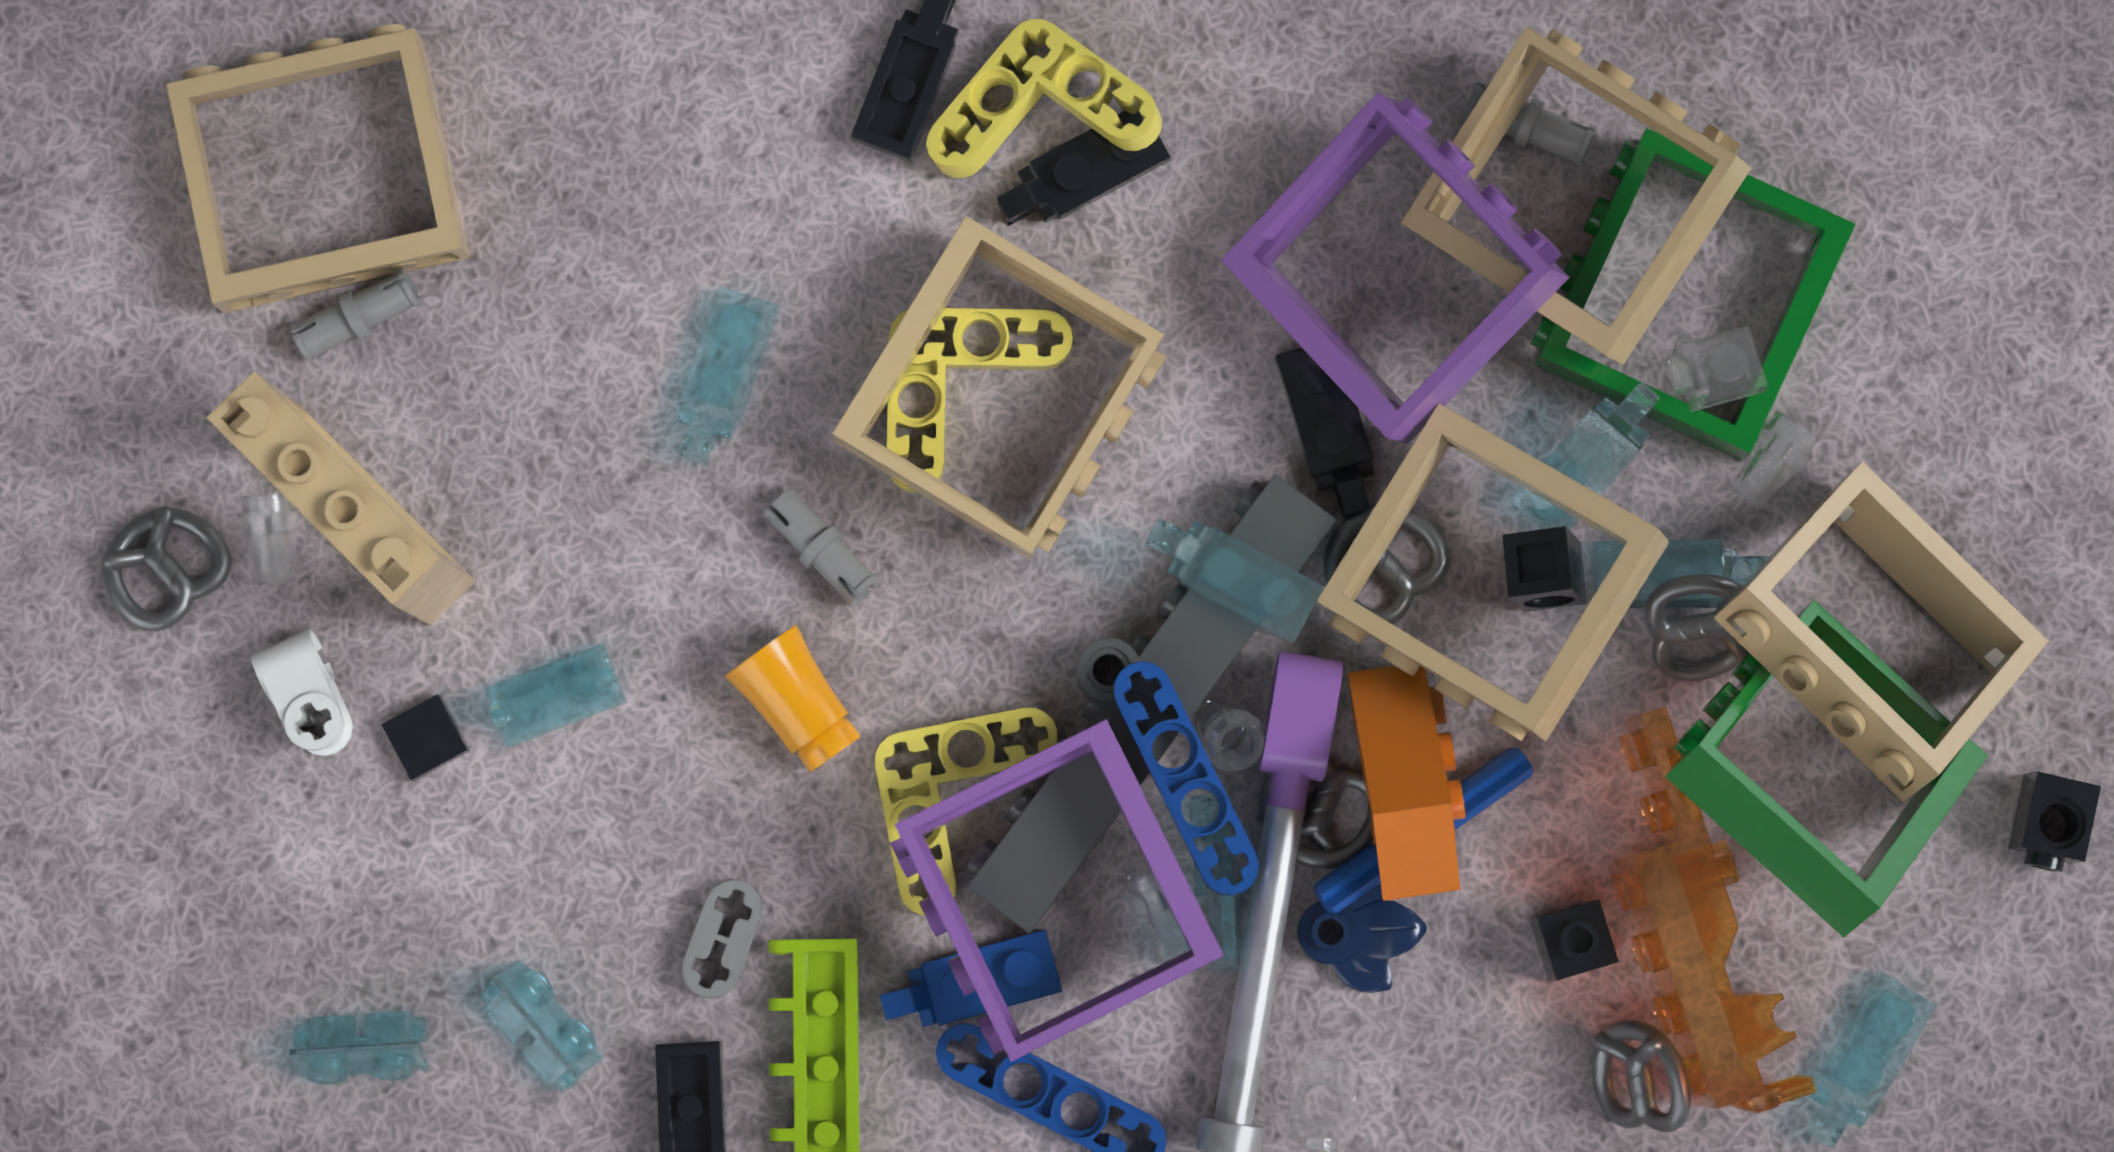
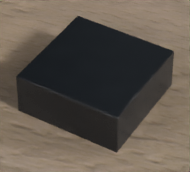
[381,694,470,781]

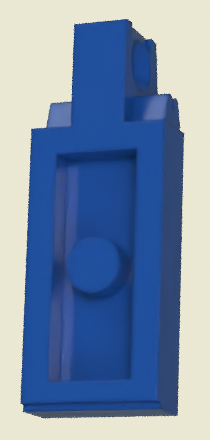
[879,929,1063,1027]

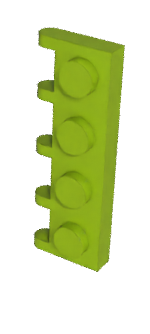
[768,939,861,1152]

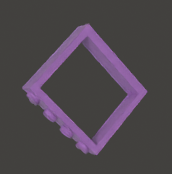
[1221,92,1569,444]
[890,719,1224,1062]

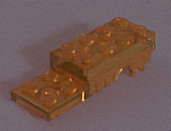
[1611,706,1817,1113]

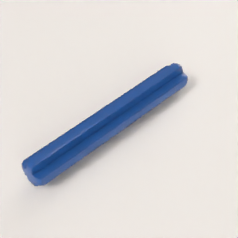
[1313,747,1534,913]

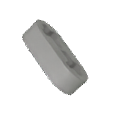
[682,880,764,998]

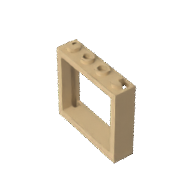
[166,24,470,313]
[1401,26,1752,365]
[832,216,1166,560]
[206,371,476,625]
[1316,403,1669,742]
[1714,461,2049,802]

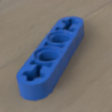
[1113,661,1259,896]
[936,1023,1167,1152]

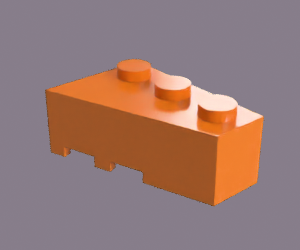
[1348,666,1466,901]

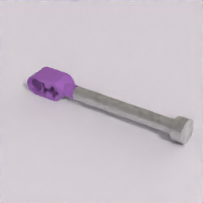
[1196,651,1343,1152]

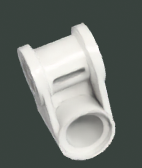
[251,628,353,756]

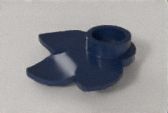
[1297,884,1427,993]

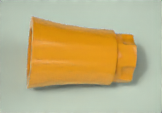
[724,624,860,773]

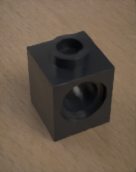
[1502,526,1587,612]
[2008,771,2101,872]
[1529,899,1619,981]

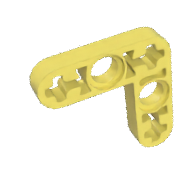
[926,19,1162,178]
[887,308,1073,493]
[875,708,1058,916]

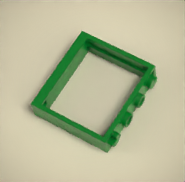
[1531,128,1856,461]
[1665,600,1989,938]

